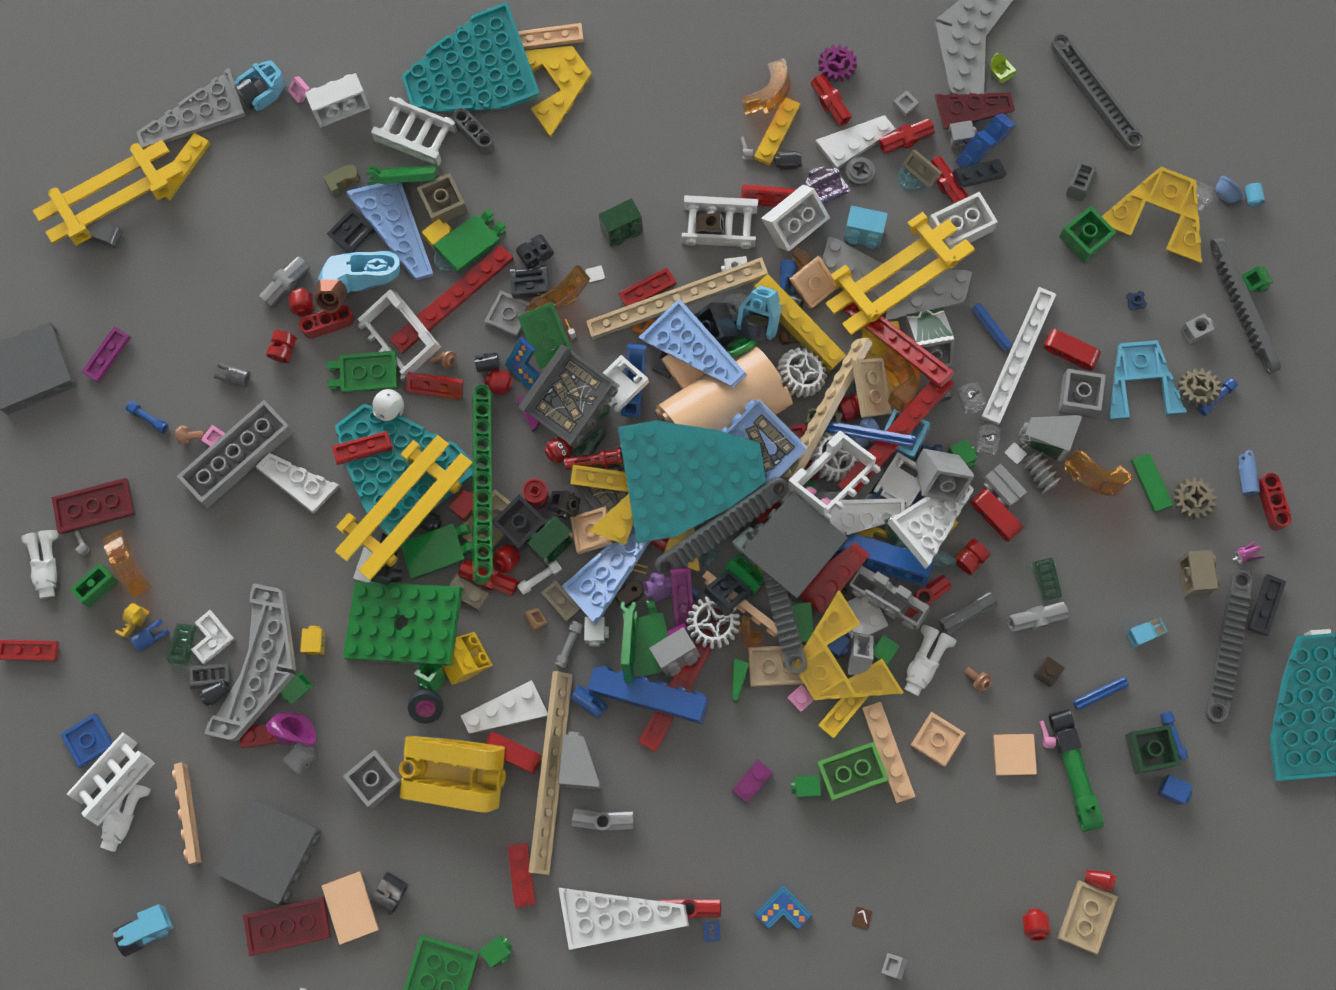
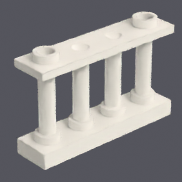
[371,96,457,167]
[682,195,758,249]
[67,732,155,826]

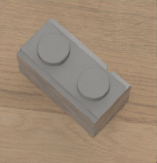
[981,464,1027,509]

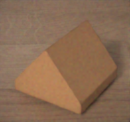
[524,608,548,633]

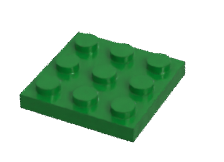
[403,935,480,990]

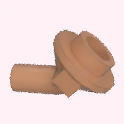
[430,351,456,368]
[175,425,204,444]
[964,667,991,692]

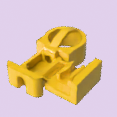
[115,603,150,638]

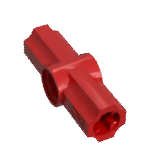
[810,74,852,126]
[878,118,935,154]
[930,156,969,204]
[458,560,519,596]
[904,574,953,619]
[659,899,721,918]

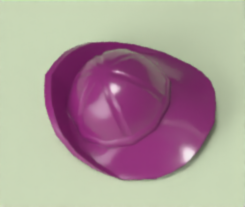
[266,712,317,746]

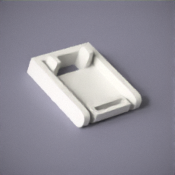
[603,355,649,412]
[874,452,921,510]

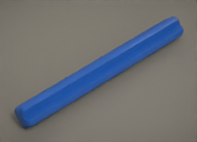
[825,421,916,447]

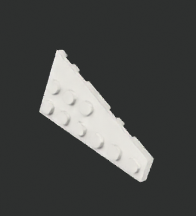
[887,484,974,569]

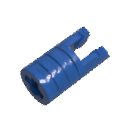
[780,259,797,295]
[130,618,170,652]
[570,685,608,718]

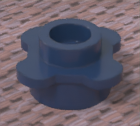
[1126,291,1147,310]

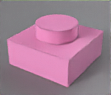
[287,76,310,103]
[201,425,225,447]
[787,684,814,713]

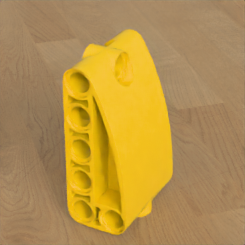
[399,736,506,813]

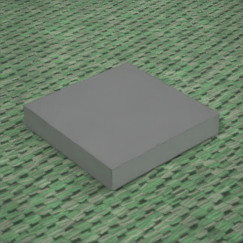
[484,290,534,338]

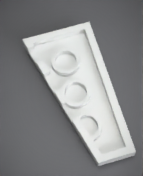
[815,115,895,170]
[256,453,339,514]
[829,499,905,535]
[461,680,548,734]

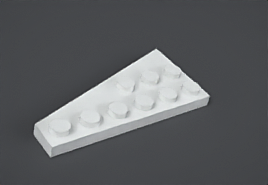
[559,888,689,950]

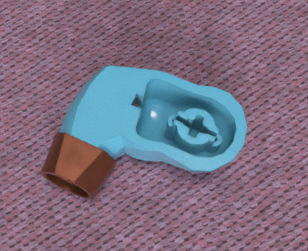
[314,251,400,313]

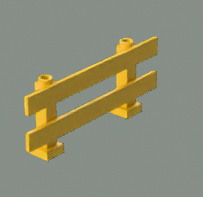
[33,140,183,246]
[826,212,975,335]
[335,435,473,581]

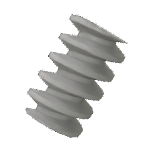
[1021,452,1061,495]

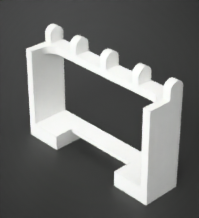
[358,289,441,381]
[788,431,881,521]

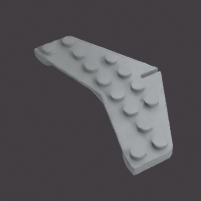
[934,0,1013,95]
[822,237,972,322]
[204,584,296,741]

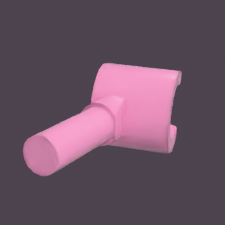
[1039,721,1056,749]

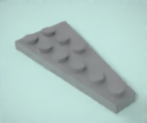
[136,68,246,150]

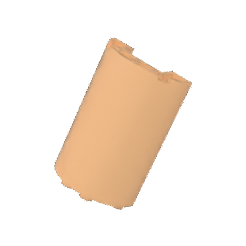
[655,347,793,431]

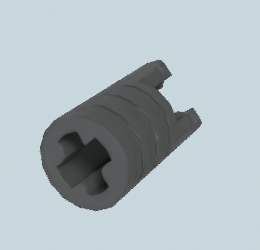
[213,362,251,387]

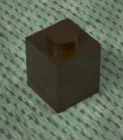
[1033,656,1065,687]

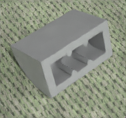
[848,632,874,675]

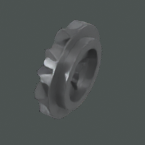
[846,157,875,185]

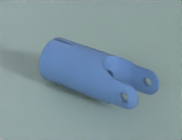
[1239,450,1260,496]

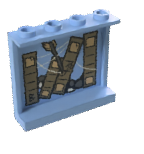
[721,399,808,491]

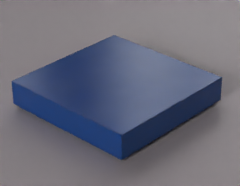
[60,713,113,768]

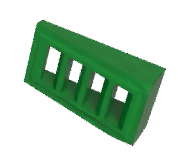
[732,659,749,703]

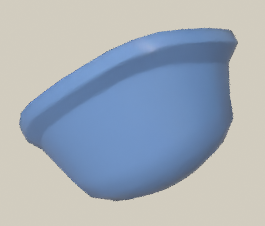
[1215,176,1245,203]

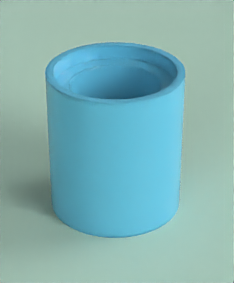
[1245,183,1265,207]

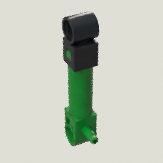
[1048,709,1104,832]

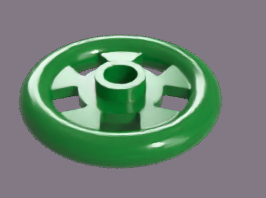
[724,338,758,358]

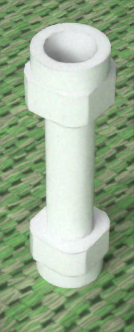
[517,560,562,595]

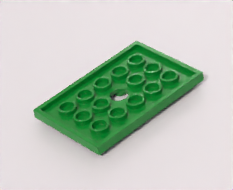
[343,582,463,666]

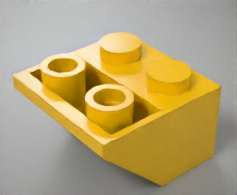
[441,632,492,685]

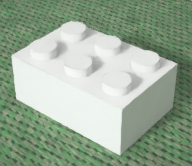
[305,73,370,128]
[761,185,830,252]
[928,192,998,249]

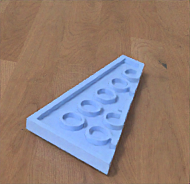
[347,183,433,281]
[638,299,747,388]
[562,523,651,625]

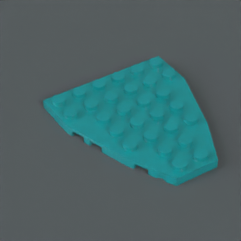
[401,2,541,112]
[335,404,472,536]
[618,421,766,543]
[1270,633,1336,781]

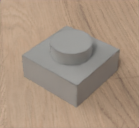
[893,90,919,116]
[881,953,908,980]

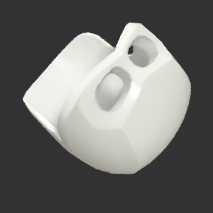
[372,389,404,421]

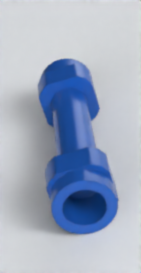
[1197,378,1238,416]
[125,401,169,434]
[1160,711,1188,760]

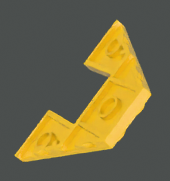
[525,46,592,139]
[1102,167,1202,264]
[589,494,700,572]
[793,590,904,700]

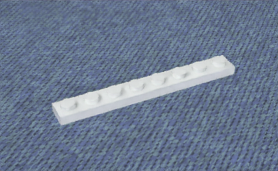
[981,287,1056,426]

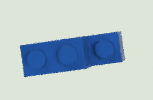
[955,113,1016,168]
[621,344,647,418]

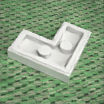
[191,610,235,665]

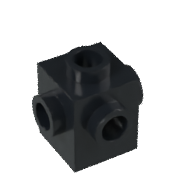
[547,490,581,519]

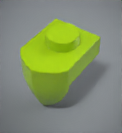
[990,53,1017,84]

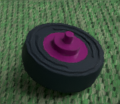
[408,689,444,724]

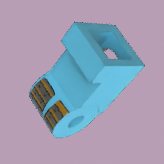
[1126,617,1168,648]

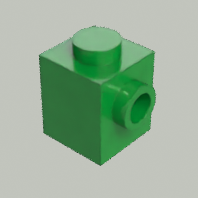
[1241,266,1274,293]
[947,439,978,469]
[872,635,900,665]
[414,664,446,692]
[280,671,314,704]
[791,775,821,799]
[479,936,513,968]

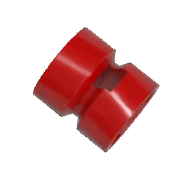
[266,330,297,363]
[837,391,861,422]
[522,478,549,509]
[953,539,991,576]

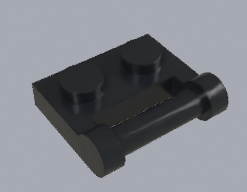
[327,208,375,253]
[510,265,550,299]
[703,569,753,616]

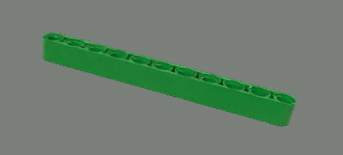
[472,384,493,585]

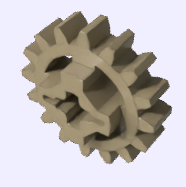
[1178,368,1222,407]
[1172,477,1217,520]

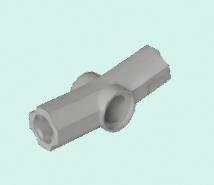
[259,257,310,307]
[1007,601,1069,633]
[572,809,634,832]

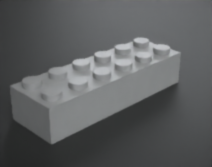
[177,400,294,508]

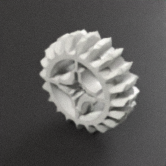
[776,347,827,398]
[810,432,858,483]
[687,596,740,649]

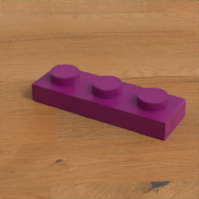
[81,327,131,383]
[670,568,694,627]

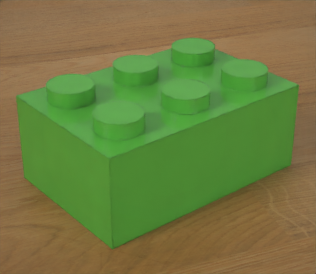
[816,742,889,802]

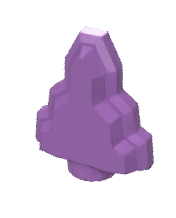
[643,573,672,602]

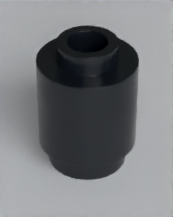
[775,151,802,171]
[418,512,442,532]

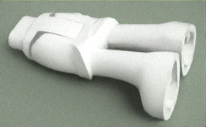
[21,530,59,599]
[904,625,957,696]
[100,784,151,852]

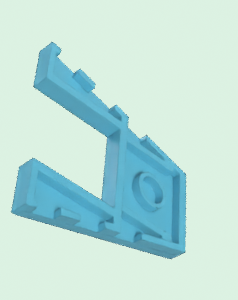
[1109,340,1187,420]

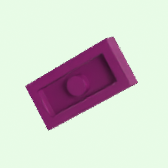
[732,760,773,803]

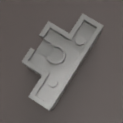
[849,566,930,630]

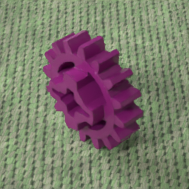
[818,44,857,83]

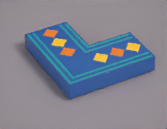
[504,337,540,390]
[755,885,812,930]

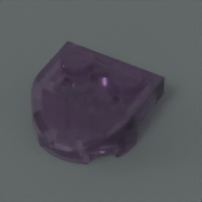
[805,166,850,204]

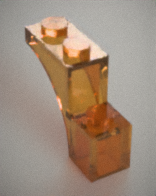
[525,265,591,312]

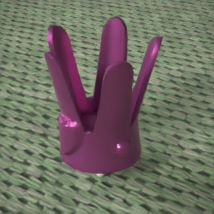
[1233,540,1265,565]

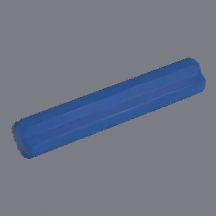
[972,303,1012,351]
[1073,677,1129,710]

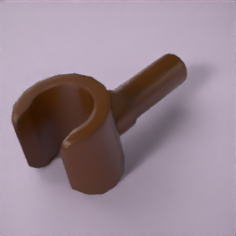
[779,332,801,345]

